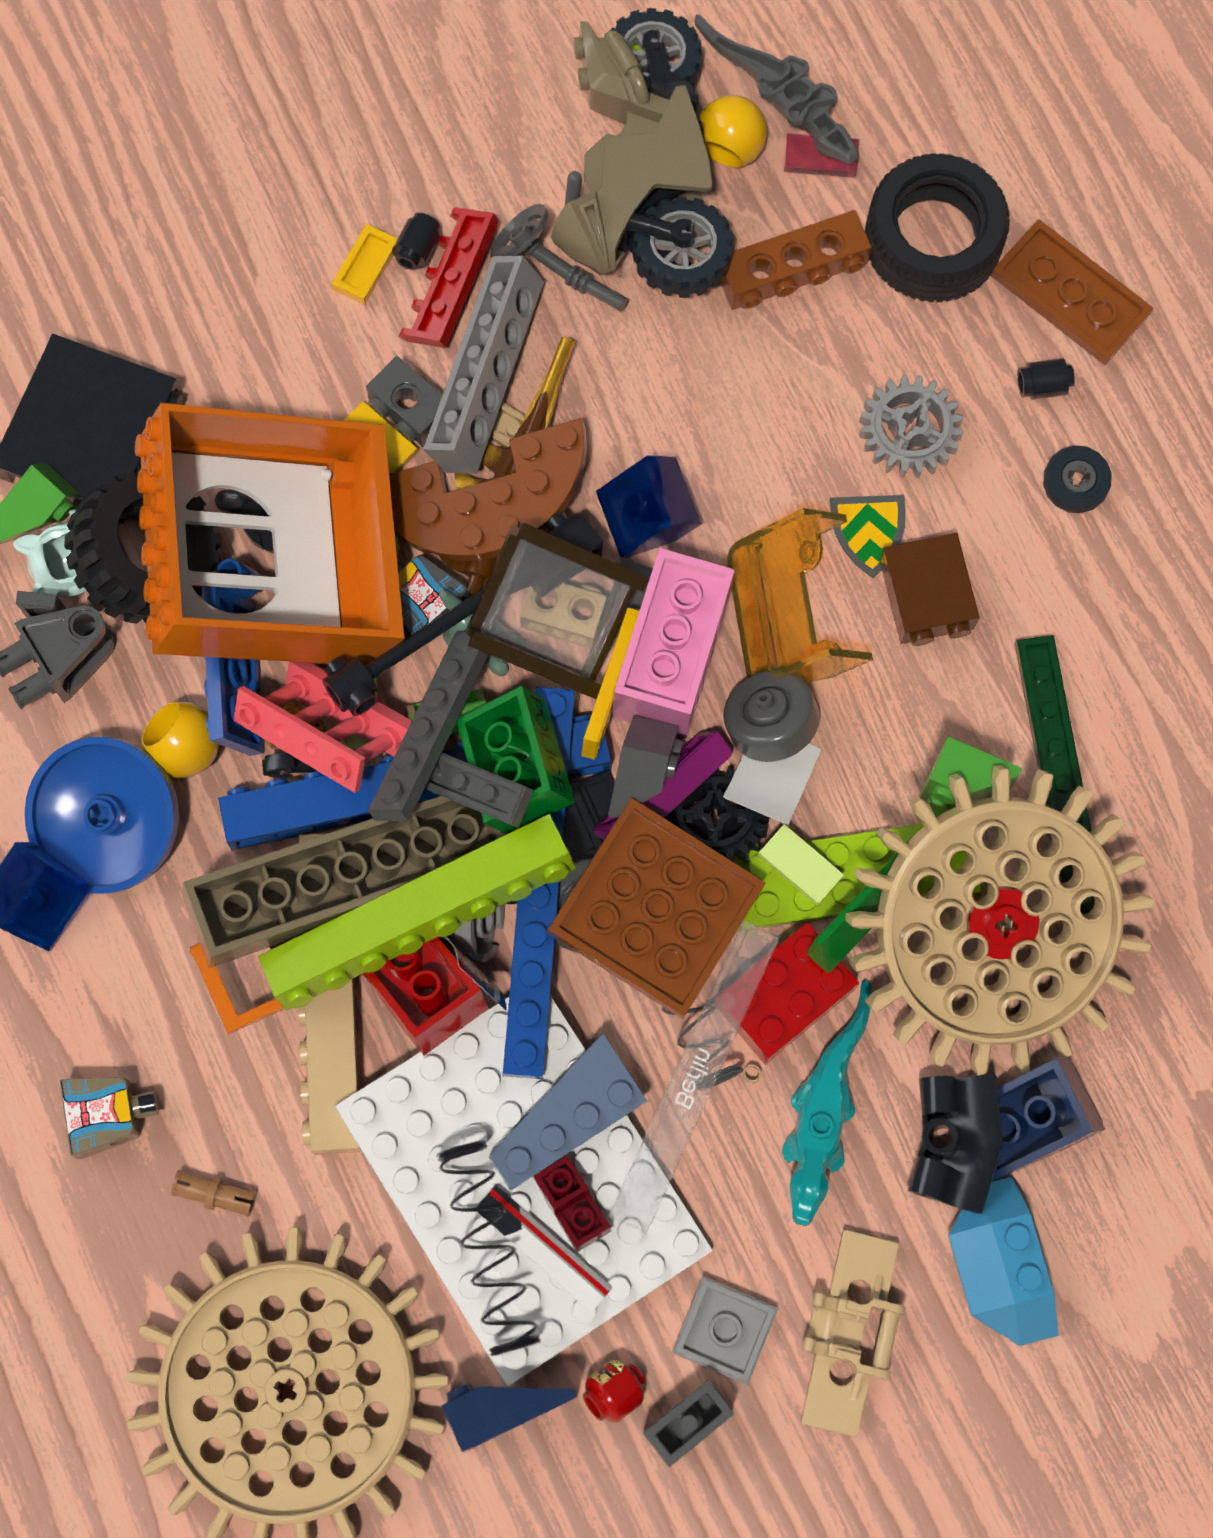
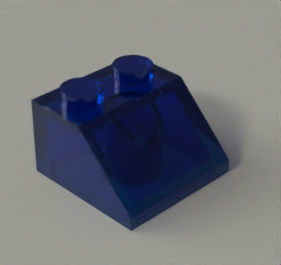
[596,455,702,558]
[0,842,94,951]

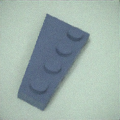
[489,1034,647,1191]

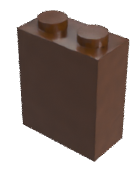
[879,533,980,646]

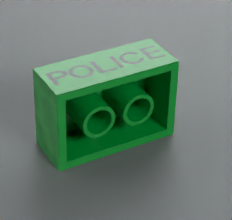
[457,685,575,834]

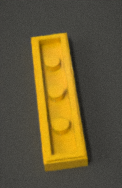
[581,608,639,760]

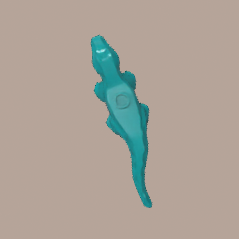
[782,980,873,1226]

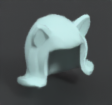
[13,509,86,597]

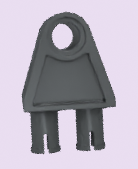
[0,606,115,709]

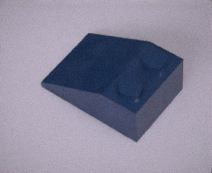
[992,1057,1105,1182]
[441,1383,577,1452]

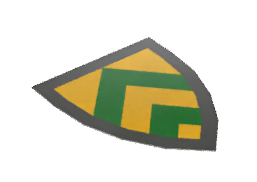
[830,495,906,578]

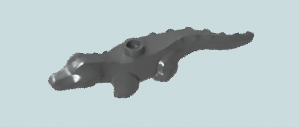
[694,14,859,165]

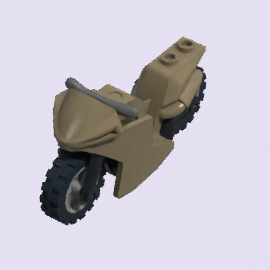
[551,8,733,298]

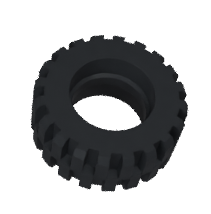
[64,468,222,624]

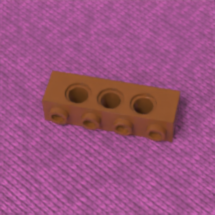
[720,210,872,310]

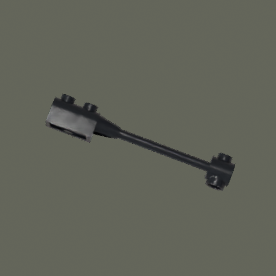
[322,512,603,716]

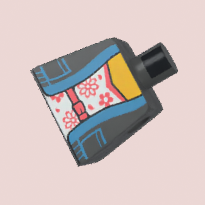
[397,555,469,637]

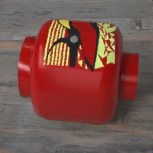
[583,1360,645,1422]

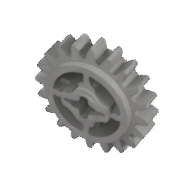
[859,376,963,478]

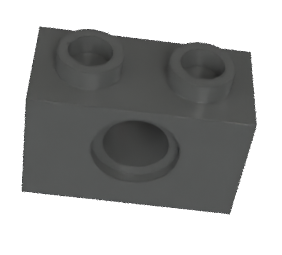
[366,355,442,447]
[642,1380,734,1467]

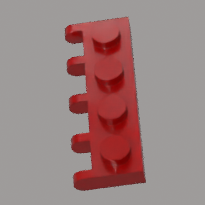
[399,207,499,348]

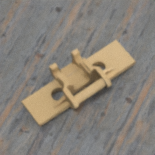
[801,1230,906,1438]

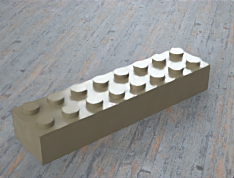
[182,796,507,968]

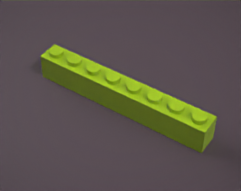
[258,814,576,1011]

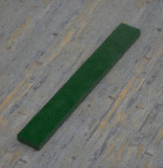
[1014,635,1095,914]

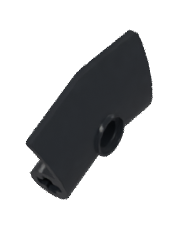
[907,1073,1003,1214]

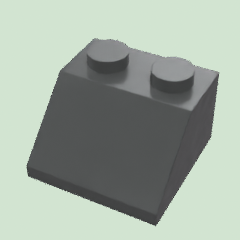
[608,715,683,818]

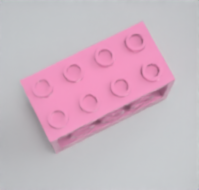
[613,548,735,739]

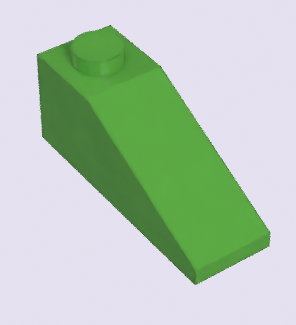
[0,463,79,544]

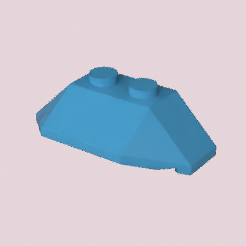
[948,1177,1059,1346]

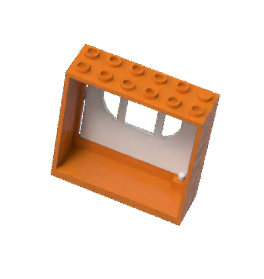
[135,403,404,666]

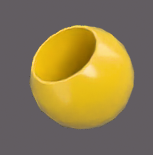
[698,95,768,168]
[142,702,219,778]

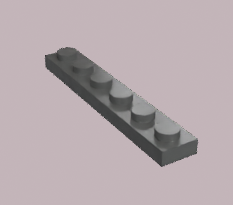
[368,631,489,822]

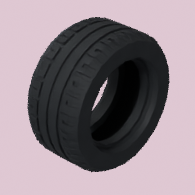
[865,153,1010,302]

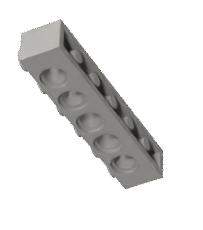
[423,256,544,474]

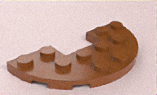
[389,418,587,561]

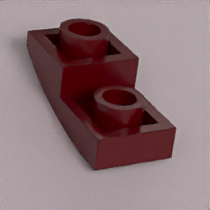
[533,1155,611,1252]

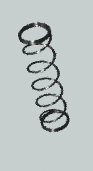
[436,1140,541,1356]

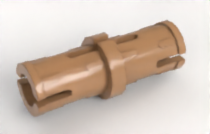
[171,1170,256,1217]

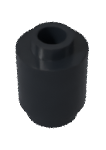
[392,212,440,270]
[1017,358,1075,400]

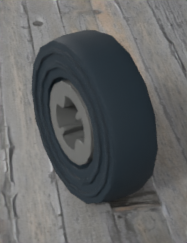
[1043,445,1112,514]

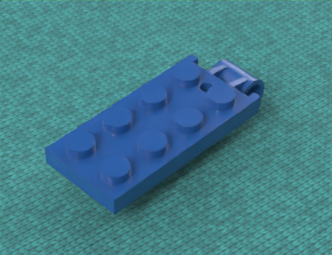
[202,559,264,756]

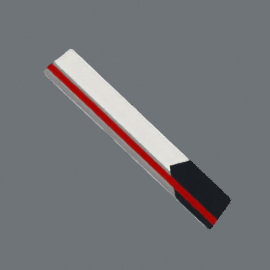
[476,1186,612,1312]

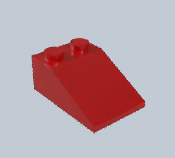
[363,937,488,1056]

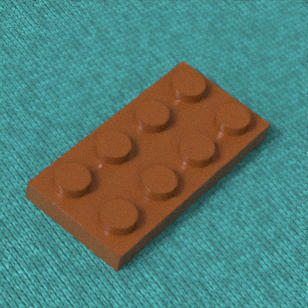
[991,219,1154,365]

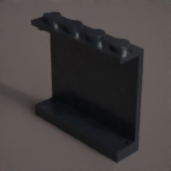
[0,333,184,524]

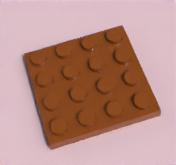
[546,797,766,1019]

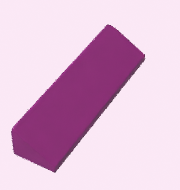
[593,731,733,840]

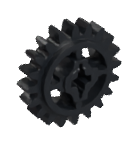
[665,768,769,862]

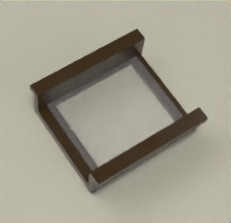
[465,522,650,699]

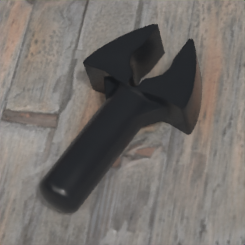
[262,753,317,778]

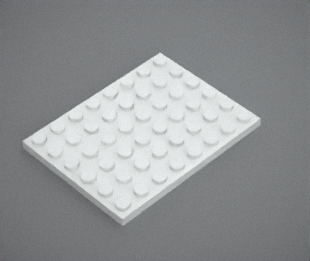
[334,995,713,1386]

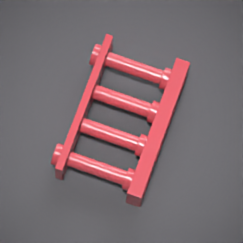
[233,662,412,793]

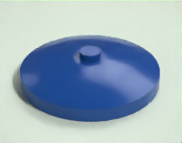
[25,737,179,894]

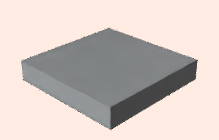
[672,1276,778,1385]

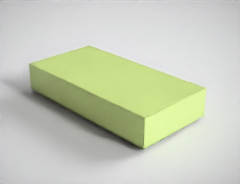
[758,824,844,906]

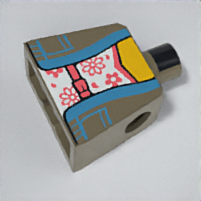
[60,1077,159,1159]

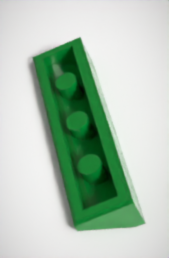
[807,837,913,973]

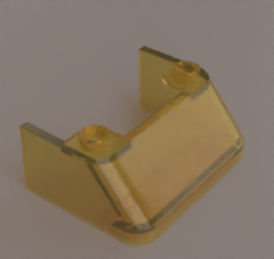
[727,508,873,682]

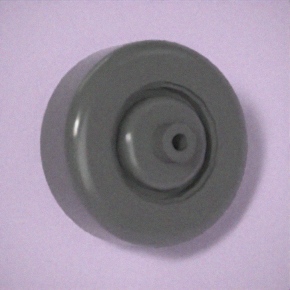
[723,670,820,762]

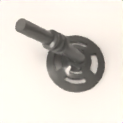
[490,204,628,312]

